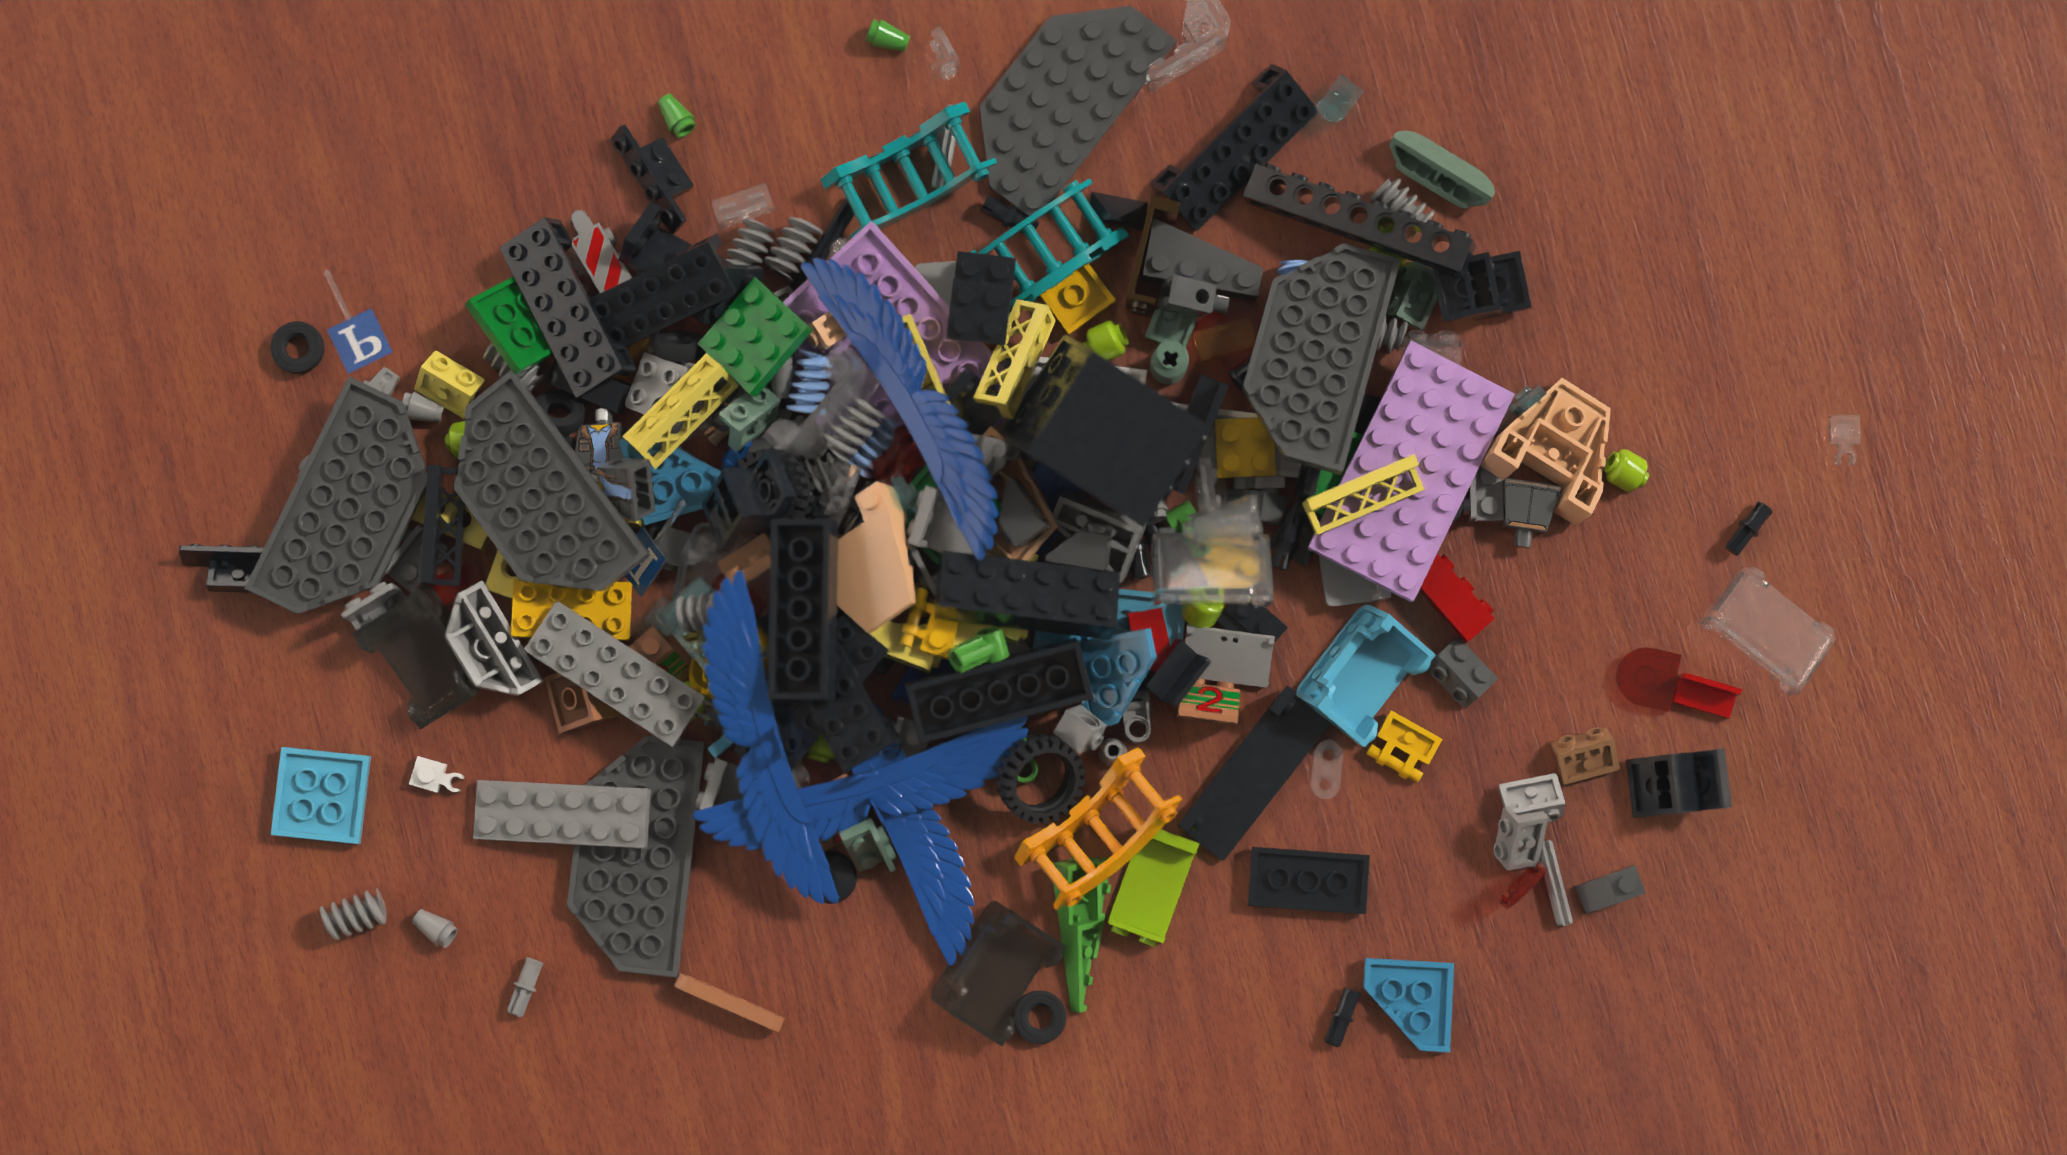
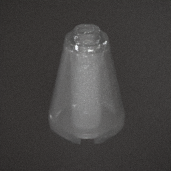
[1182,494,1264,553]

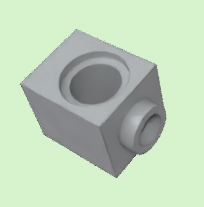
[1053,705,1107,754]

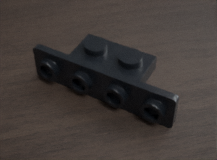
[611,124,694,234]
[178,544,264,593]

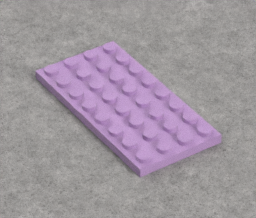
[1307,340,1515,602]

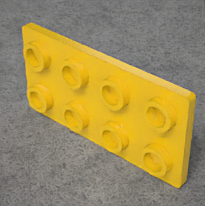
[511,578,632,641]

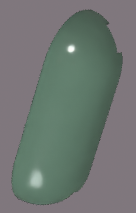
[1390,131,1495,209]

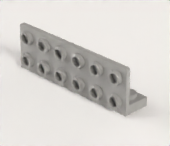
[524,602,704,749]

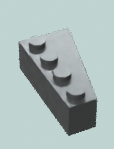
[1142,218,1263,302]

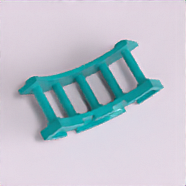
[820,102,997,239]
[954,178,1129,315]

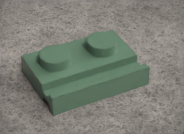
[1144,296,1199,348]

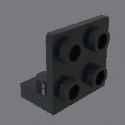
[618,202,692,273]

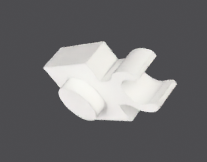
[409,756,465,793]

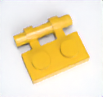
[900,588,960,660]
[1366,710,1443,783]

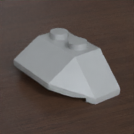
[444,580,543,696]

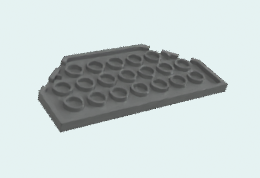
[980,6,1177,217]
[1242,243,1401,475]
[454,370,650,592]
[245,376,427,614]
[567,736,706,977]

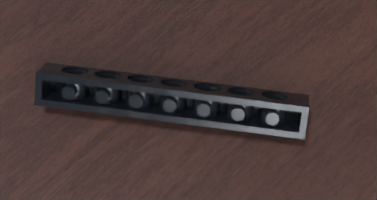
[1243,163,1476,279]

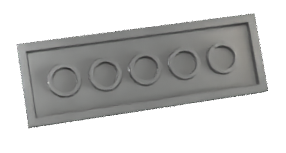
[473,780,651,848]

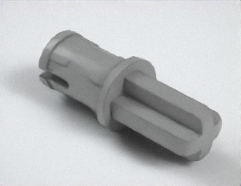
[507,957,544,1017]

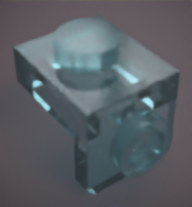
[1316,74,1365,123]
[1509,385,1547,417]
[891,476,919,519]

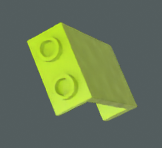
[1107,829,1200,947]

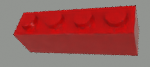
[1419,553,1495,644]

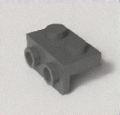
[1428,636,1498,709]

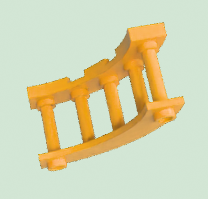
[1014,748,1182,910]

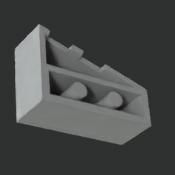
[1053,490,1147,583]

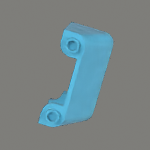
[1296,604,1436,748]

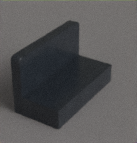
[1141,638,1211,707]

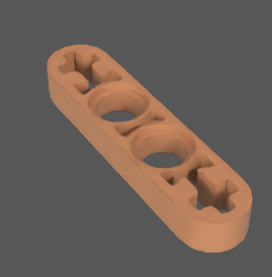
[674,973,785,1032]

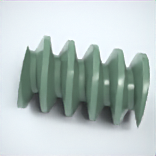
[1150,341,1189,385]

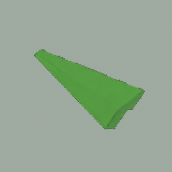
[1053,857,1112,1013]

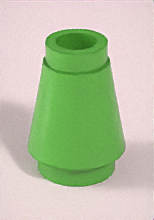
[865,19,910,52]
[657,94,696,138]

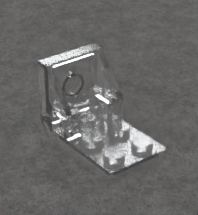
[1145,0,1231,93]

